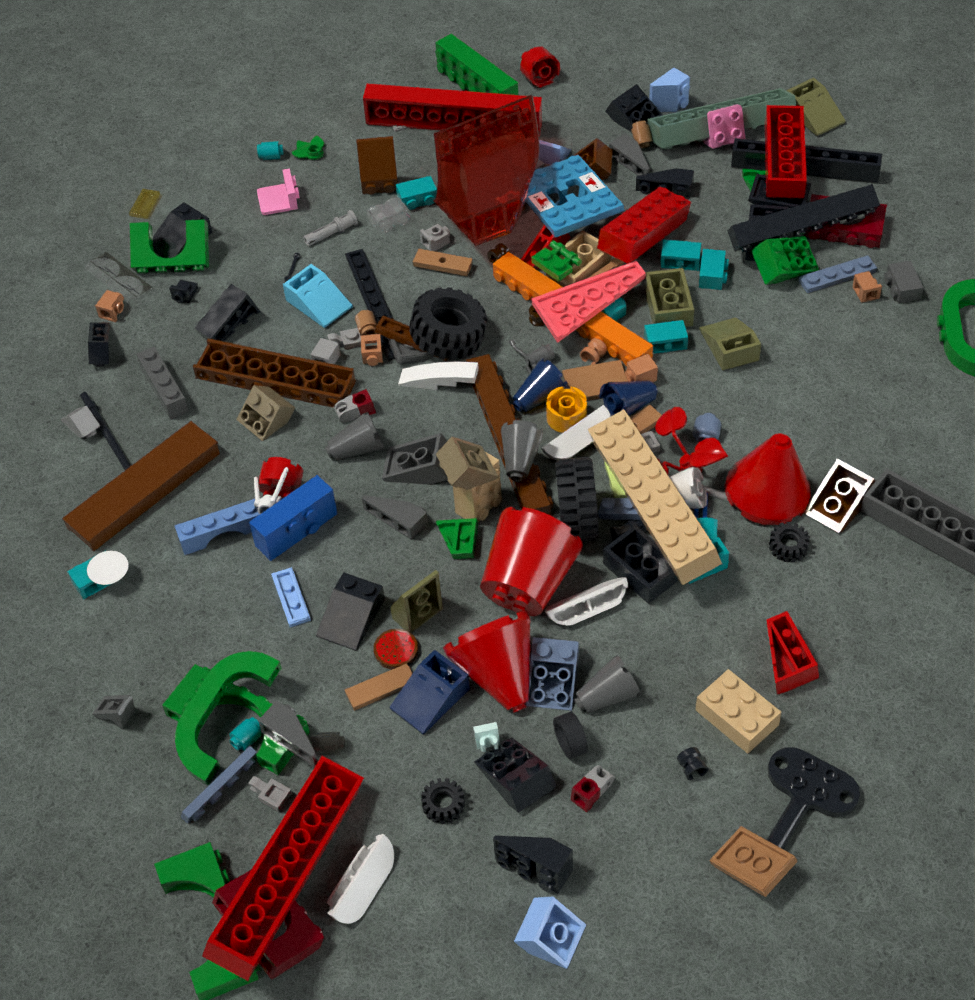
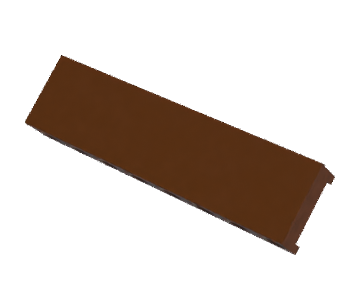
[193,338,356,408]
[62,421,220,552]

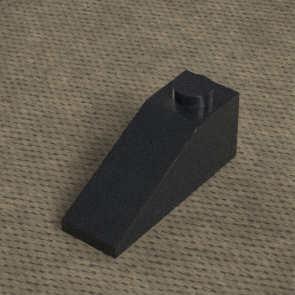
[88,322,110,367]

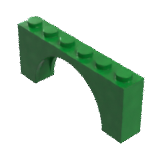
[162,664,310,775]
[154,842,261,1000]

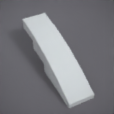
[398,362,479,390]

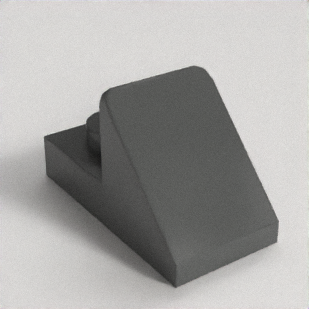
[92,695,135,729]

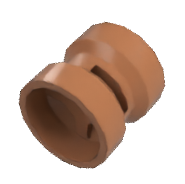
[580,338,607,365]

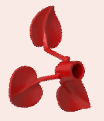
[655,407,728,475]

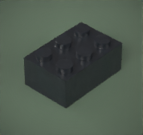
[603,525,679,604]

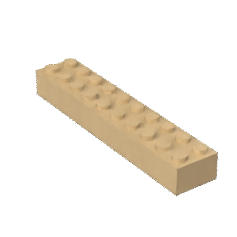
[588,410,722,585]

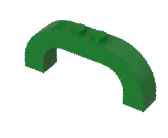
[937,279,975,377]
[175,651,282,786]

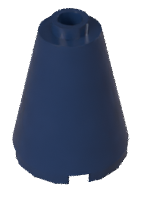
[513,358,569,413]
[599,381,658,416]

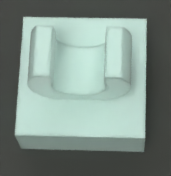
[473,722,500,752]

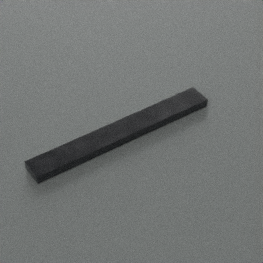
[345,249,395,361]

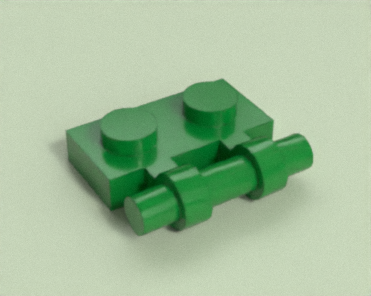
[532,240,582,282]

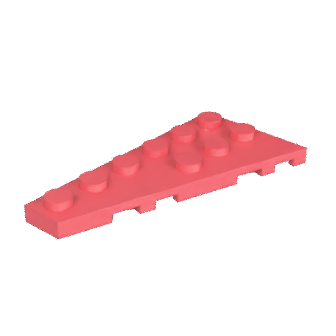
[532,261,646,343]

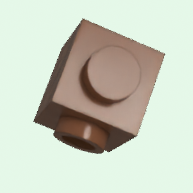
[625,354,658,382]

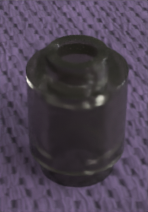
[311,731,345,756]

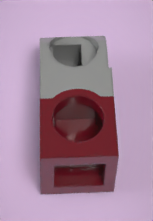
[334,389,376,423]
[570,765,615,812]

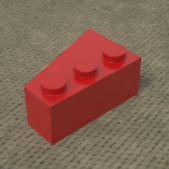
[766,611,819,695]

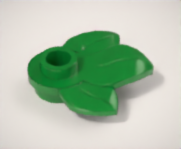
[292,136,324,160]

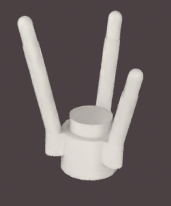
[254,467,289,514]

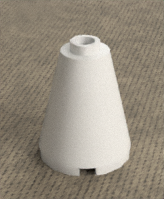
[669,467,707,509]

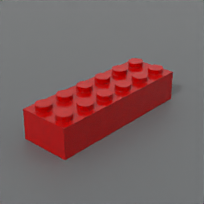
[765,105,807,198]
[597,187,691,264]

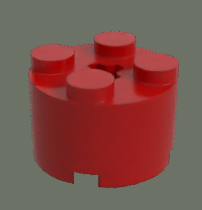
[520,46,560,88]
[258,457,304,498]

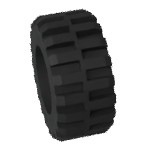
[409,287,487,360]
[555,457,599,540]

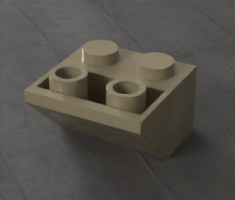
[236,385,295,441]

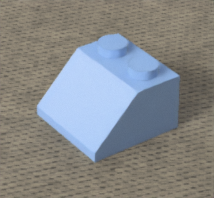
[649,68,690,112]
[514,897,586,969]

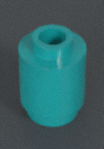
[257,141,284,160]
[229,717,262,751]

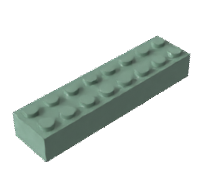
[648,88,796,150]

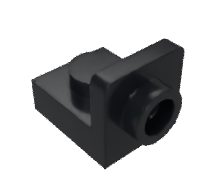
[169,280,198,303]

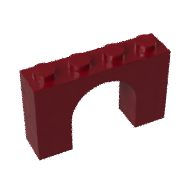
[804,194,887,248]
[212,870,324,980]

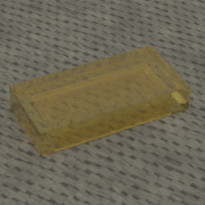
[129,189,160,219]

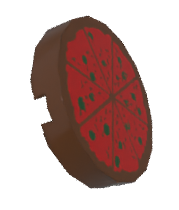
[373,629,418,670]

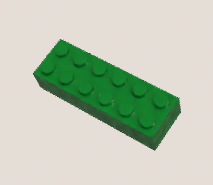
[435,33,519,95]

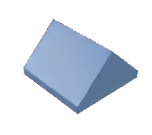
[527,137,571,165]

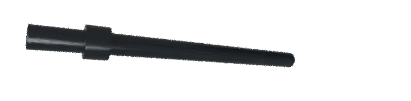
[80,392,131,470]

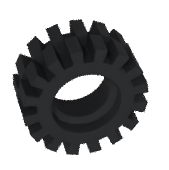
[769,522,810,562]
[421,778,465,824]

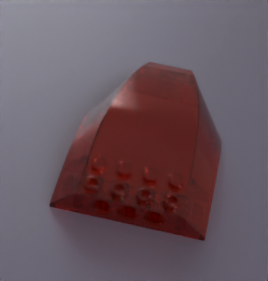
[433,95,539,246]

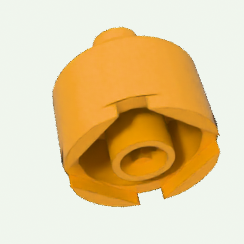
[546,387,587,433]

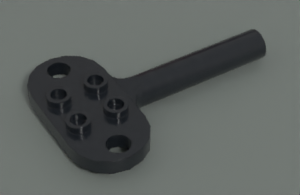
[767,747,860,850]

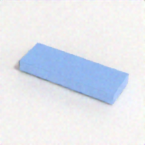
[271,567,311,627]

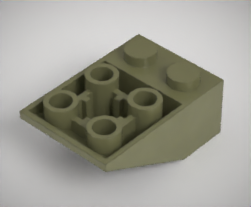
[786,77,846,136]
[699,317,761,371]

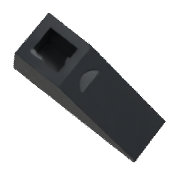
[636,168,694,198]

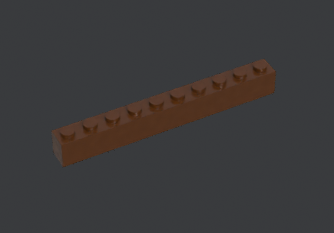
[466,354,553,516]

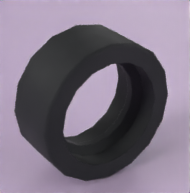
[553,711,588,759]

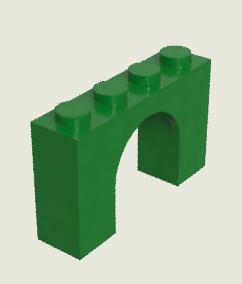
[130,220,209,274]

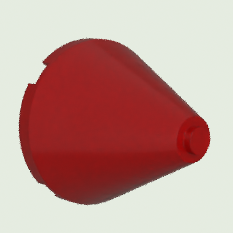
[725,433,811,525]
[443,611,530,713]

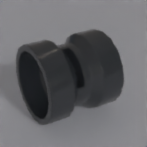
[677,747,709,780]

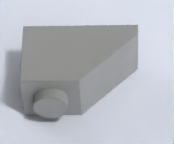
[60,406,100,439]

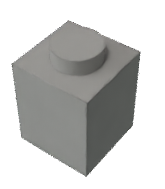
[310,338,341,365]

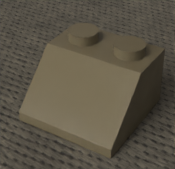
[436,437,498,490]

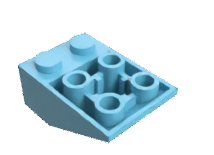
[283,264,353,328]

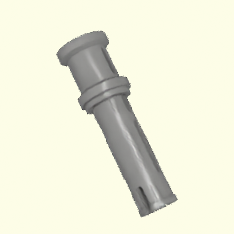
[303,210,358,247]

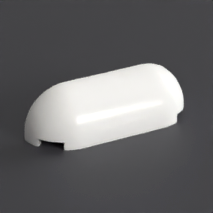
[542,405,611,460]
[545,577,628,625]
[327,834,394,924]

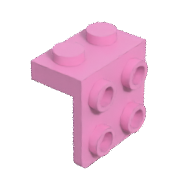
[704,104,745,148]
[257,169,300,215]

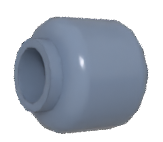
[692,413,721,443]

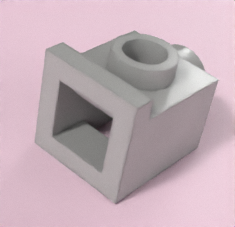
[420,224,450,251]

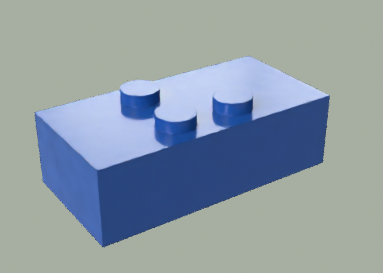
[249,475,338,561]

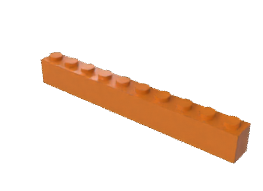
[493,252,653,366]

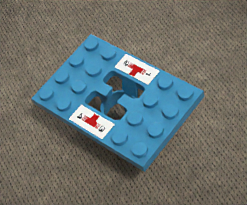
[512,155,624,238]

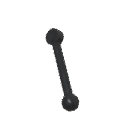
[284,253,300,282]

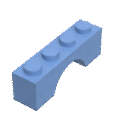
[175,499,260,555]

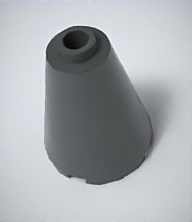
[325,412,385,460]
[501,420,543,482]
[574,655,641,713]

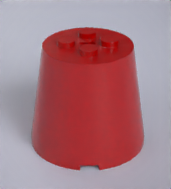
[480,507,583,616]

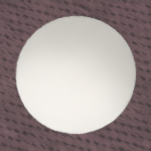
[87,551,128,585]

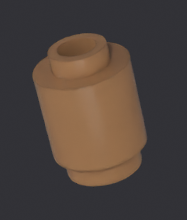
[631,121,653,149]
[355,310,377,336]

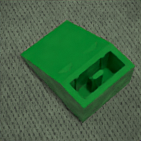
[751,236,819,285]

